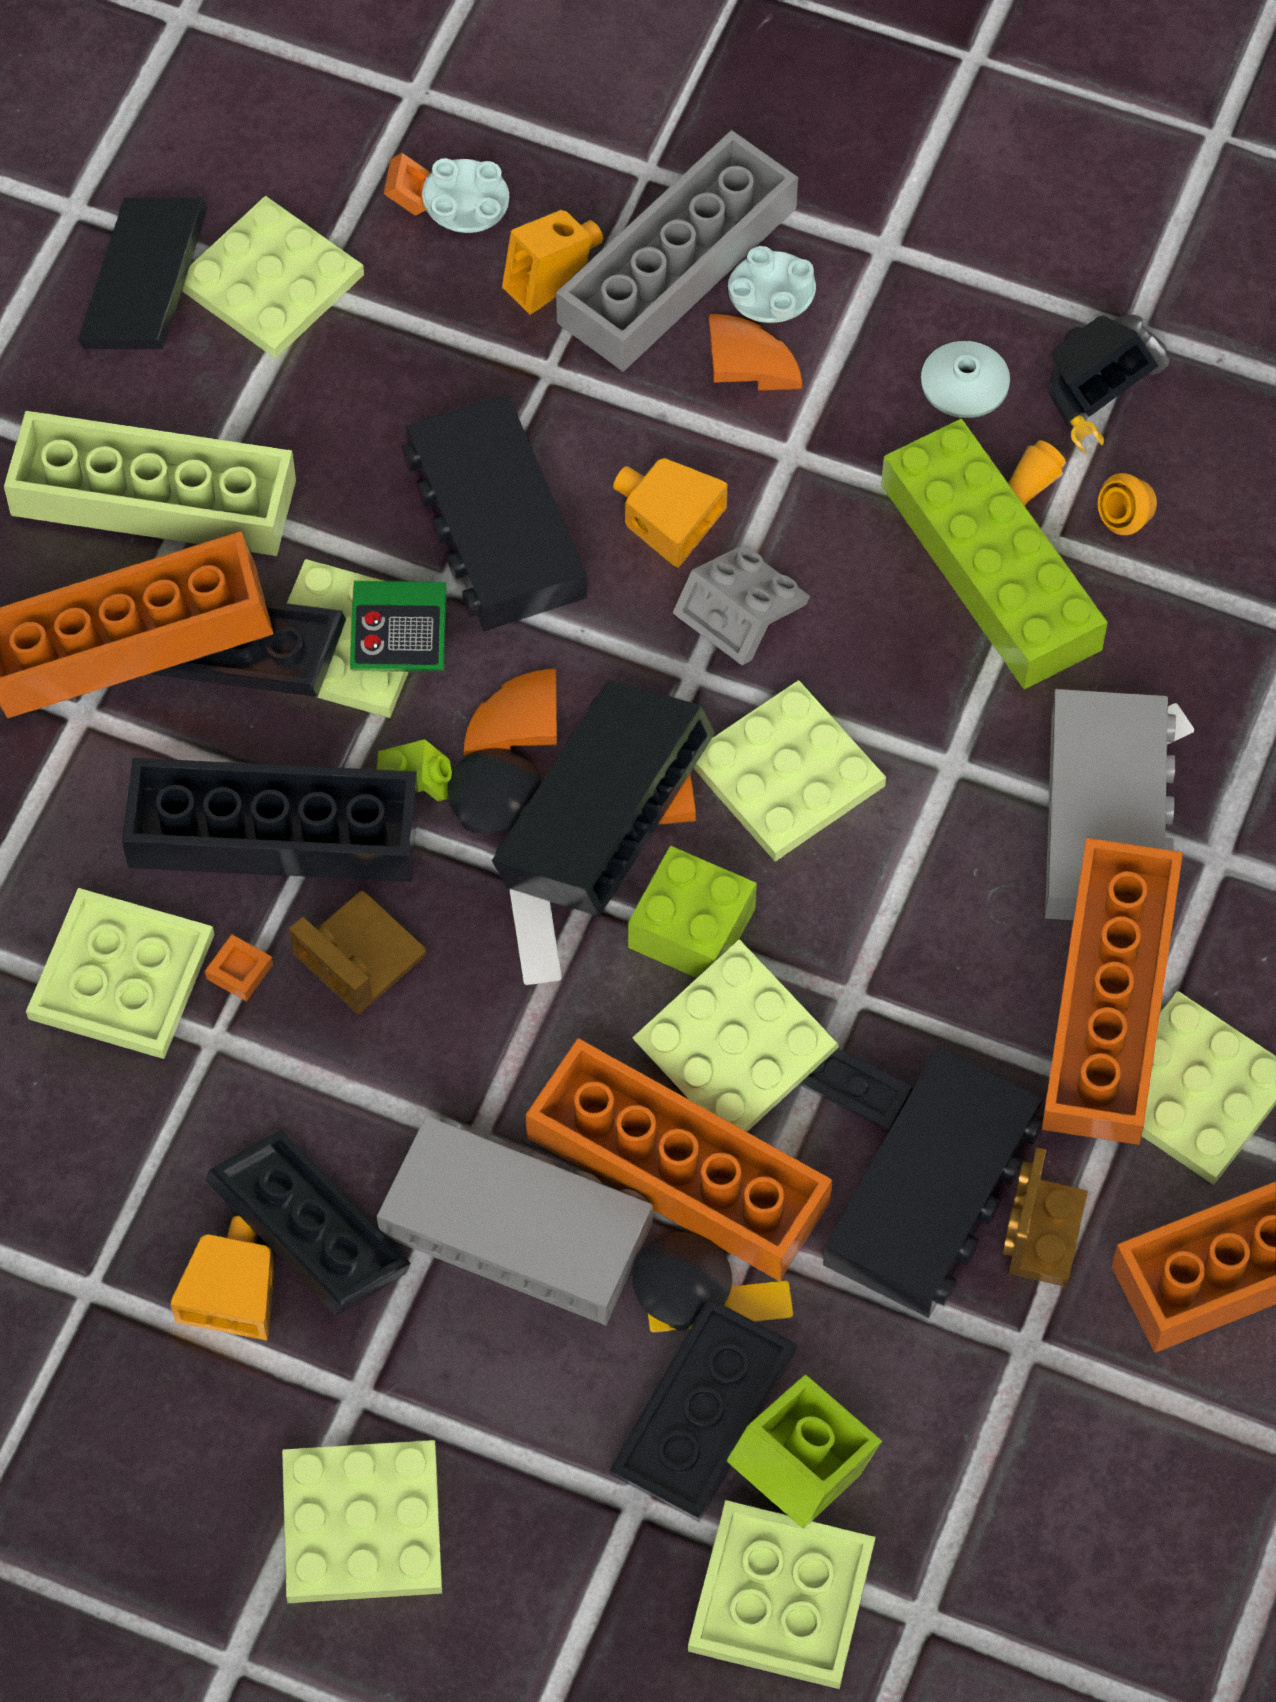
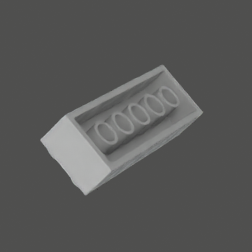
[556,130,798,372]

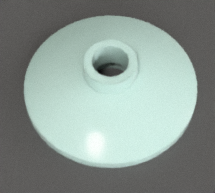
[921,341,1010,418]

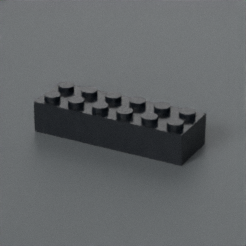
[122,758,419,882]

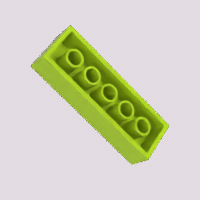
[881,418,1108,690]

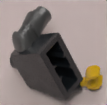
[1049,315,1169,455]

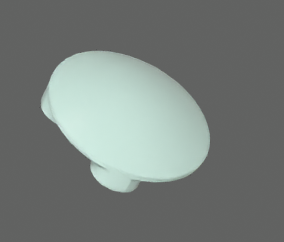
[422,158,509,233]
[728,246,816,323]

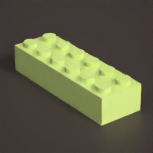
[4,411,296,556]

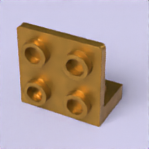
[289,891,426,1015]
[1003,1147,1088,1287]

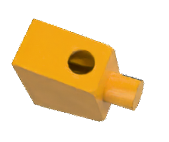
[502,210,603,315]
[613,458,728,568]
[171,1216,274,1341]

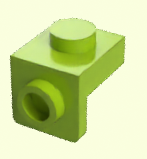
[377,739,452,801]

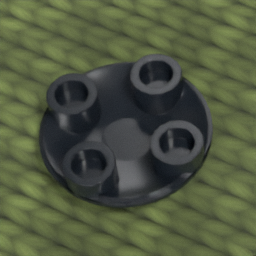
[448,749,541,833]
[632,1232,732,1331]

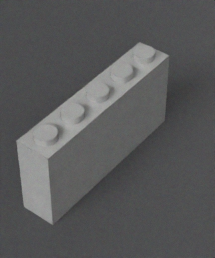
[1045,689,1176,920]
[377,1116,653,1326]

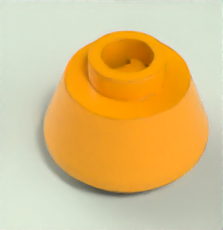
[1098,473,1157,535]

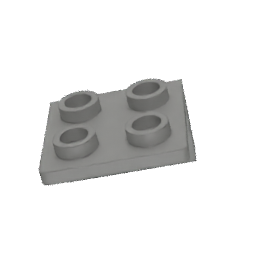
[673,546,810,665]

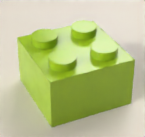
[628,846,757,978]
[727,1374,882,1529]

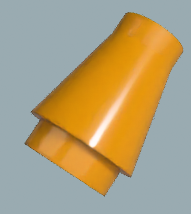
[1008,440,1066,506]

